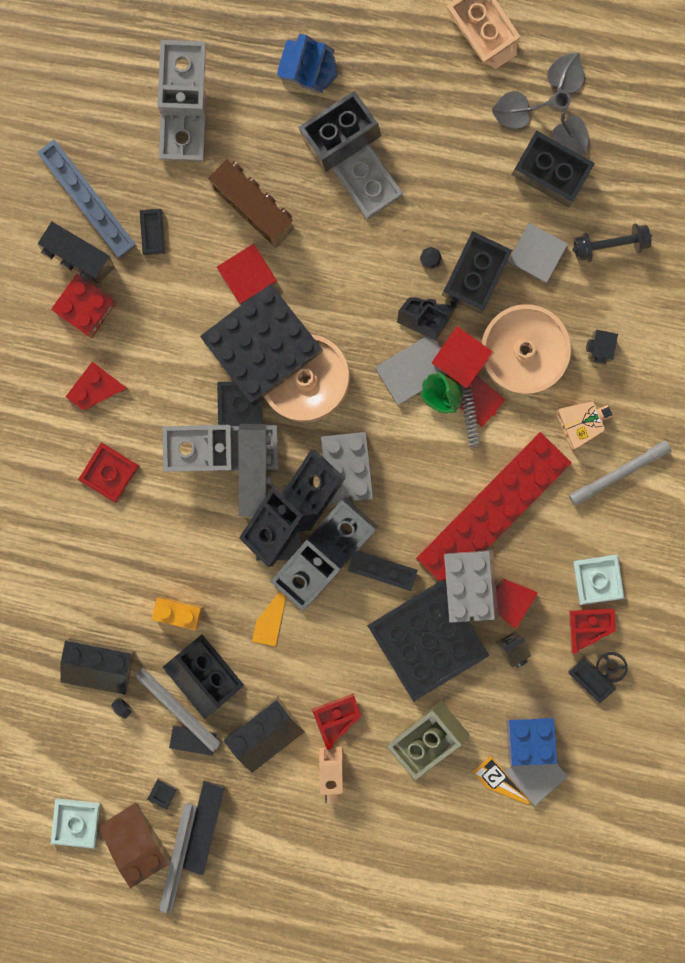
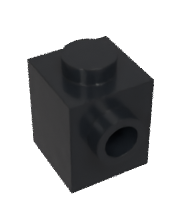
[586,329,618,365]

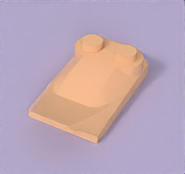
[446,0,520,70]

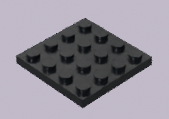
[200,284,323,405]
[367,579,490,702]

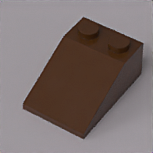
[98,802,171,889]

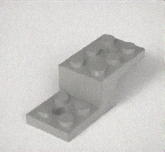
[158,40,207,162]
[162,425,278,472]

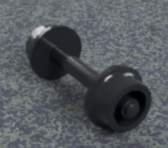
[572,223,653,262]

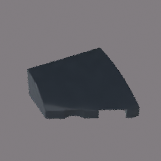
[397,297,457,341]

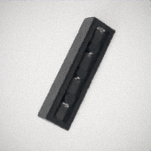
[183,781,225,875]

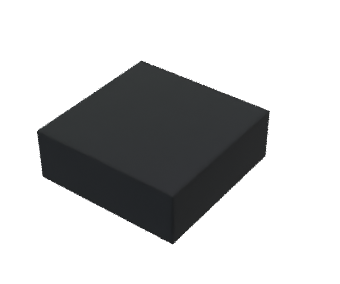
[147,778,178,810]

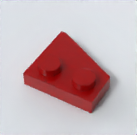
[65,362,127,411]
[569,608,616,654]
[312,693,362,750]

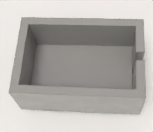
[321,432,373,504]
[444,550,498,622]

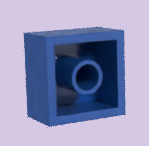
[506,718,557,766]

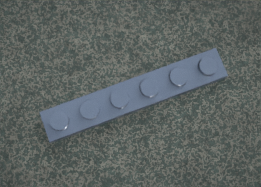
[37,139,137,259]

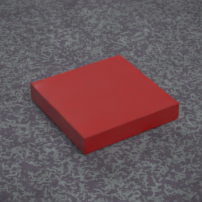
[217,243,277,305]
[431,326,494,389]
[78,442,140,503]

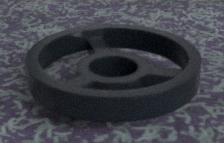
[596,652,628,683]

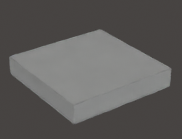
[507,223,568,283]
[505,764,568,806]

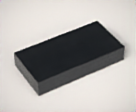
[139,209,165,255]
[568,656,616,703]
[169,725,217,756]

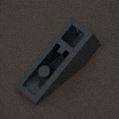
[496,631,531,668]

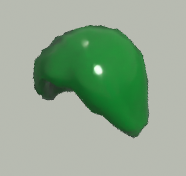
[420,372,463,414]

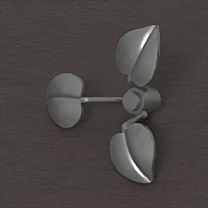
[492,53,588,155]

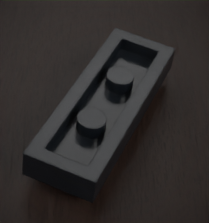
[347,551,418,591]

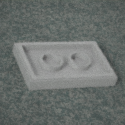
[332,144,403,220]
[375,337,447,405]

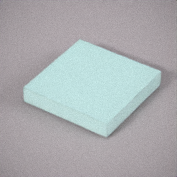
[573,555,624,605]
[51,798,101,849]

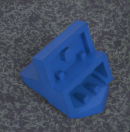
[277,34,337,93]

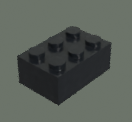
[298,91,382,172]
[512,130,595,207]
[442,231,513,314]

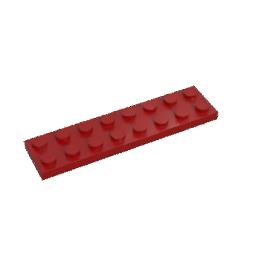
[416,432,572,583]

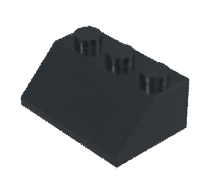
[37,221,115,283]
[162,634,244,719]
[60,638,135,695]
[224,696,305,773]

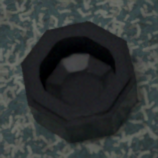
[420,247,442,270]
[111,697,133,719]

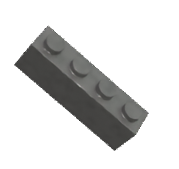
[238,424,271,516]

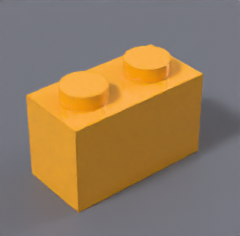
[151,596,203,630]

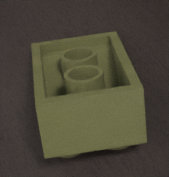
[387,700,470,780]

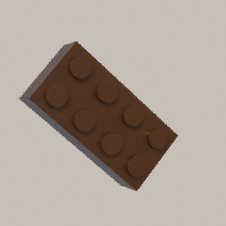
[208,159,294,248]

